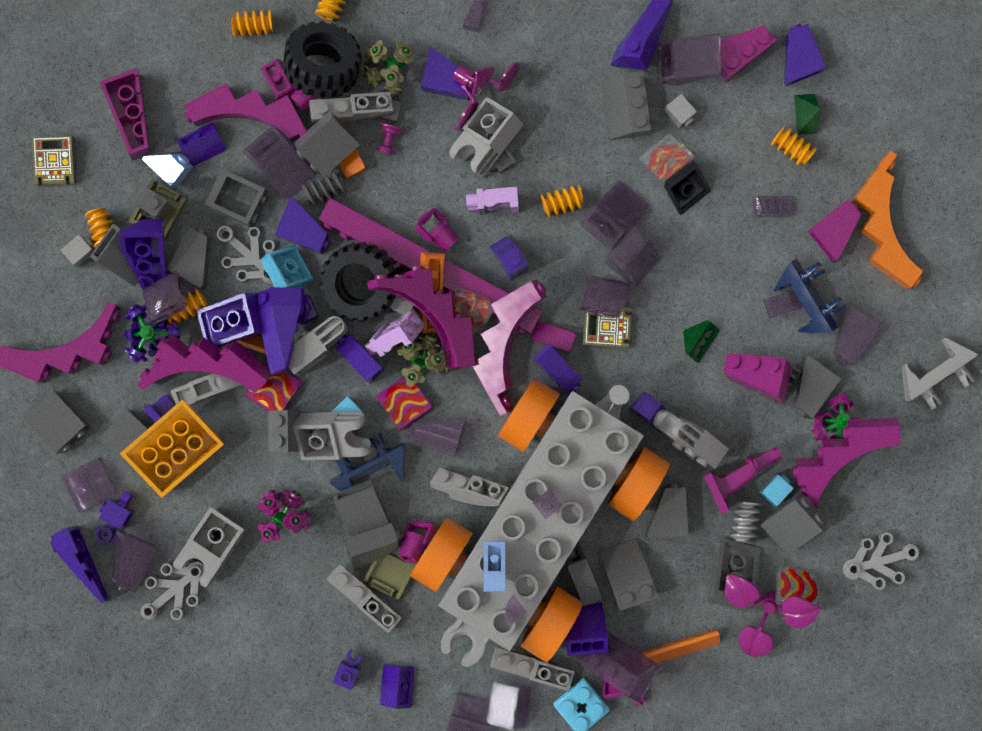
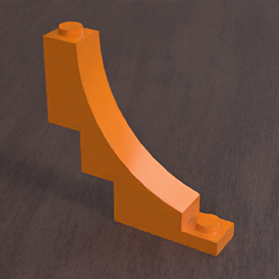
[852,151,923,290]

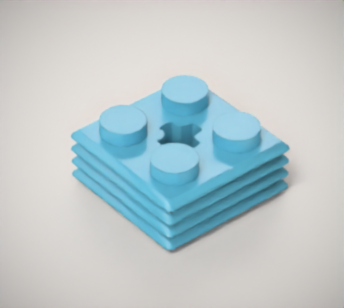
[261,246,313,288]
[553,678,610,731]

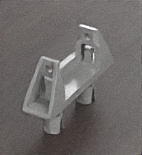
[902,338,978,410]

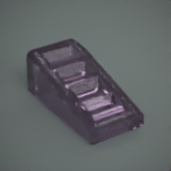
[463,0,486,32]
[753,196,794,218]

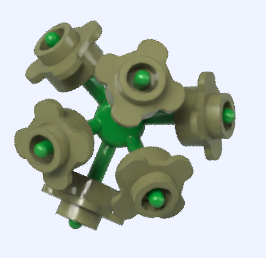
[364,40,415,97]
[395,335,448,387]

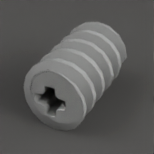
[730,501,761,544]

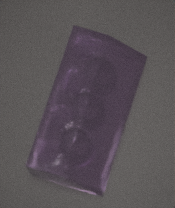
[569,631,661,702]

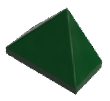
[794,94,820,135]
[683,320,720,364]

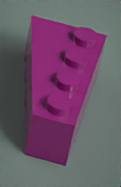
[99,68,151,161]

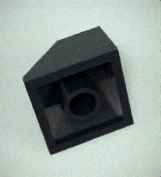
[664,158,711,215]

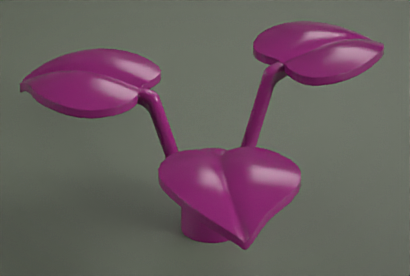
[453,61,519,130]
[725,574,821,657]

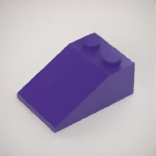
[197,293,262,347]

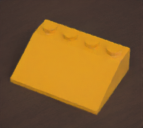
[120,399,224,498]

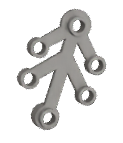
[217,226,276,284]
[842,532,919,590]
[141,561,204,620]

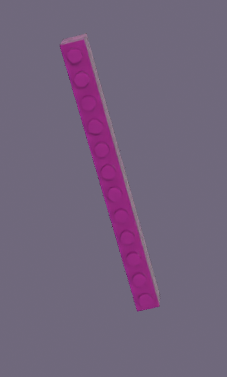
[319,198,542,335]

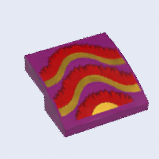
[245,363,302,411]
[376,376,433,431]

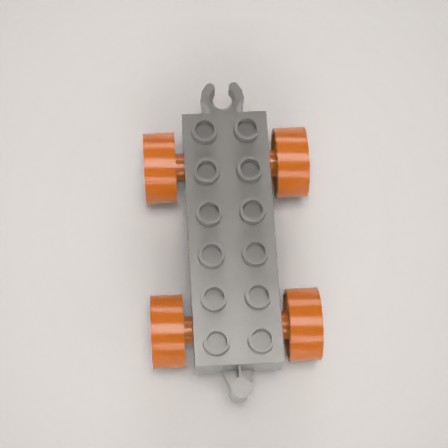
[410,378,670,667]

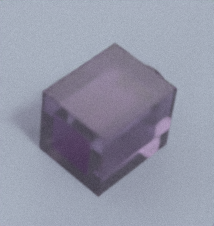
[532,489,562,519]

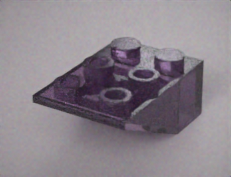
[657,34,722,86]
[242,125,315,200]
[580,180,649,250]

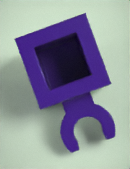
[297,294,319,325]
[99,491,134,530]
[332,649,363,690]

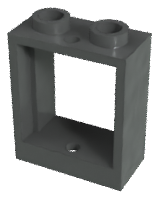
[205,169,269,227]

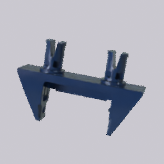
[774,259,846,333]
[330,433,403,491]

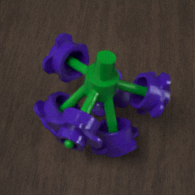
[123,304,181,362]

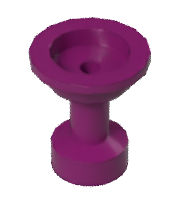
[377,123,403,155]

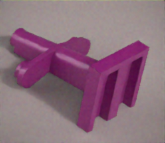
[704,447,782,514]

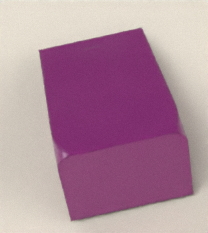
[260,59,296,100]
[531,321,576,353]

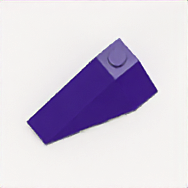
[611,0,673,70]
[120,219,168,299]
[257,287,304,375]
[50,526,110,603]

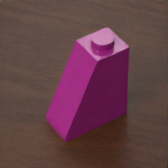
[807,199,861,262]

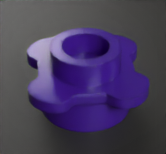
[95,523,117,546]

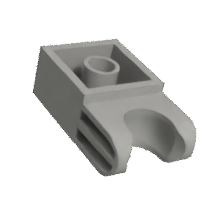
[450,97,524,176]
[289,316,348,377]
[653,409,729,469]
[293,411,372,460]
[173,507,247,588]

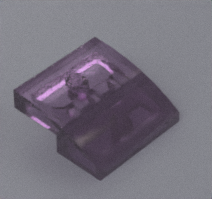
[62,457,118,512]
[447,692,497,731]

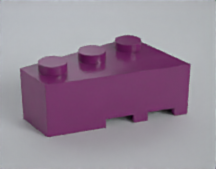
[702,25,777,83]
[723,353,792,405]

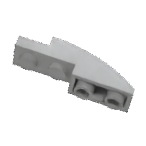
[309,92,393,122]
[171,373,243,406]
[430,468,509,506]
[326,563,402,633]
[490,646,575,691]

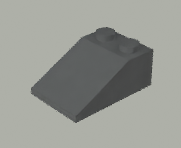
[598,538,659,611]
[707,538,761,612]

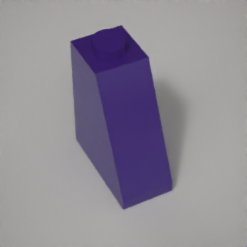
[784,24,826,87]
[421,48,474,100]
[275,197,330,255]
[489,236,528,280]
[336,334,385,384]
[533,343,581,394]
[629,391,667,433]
[566,603,608,656]

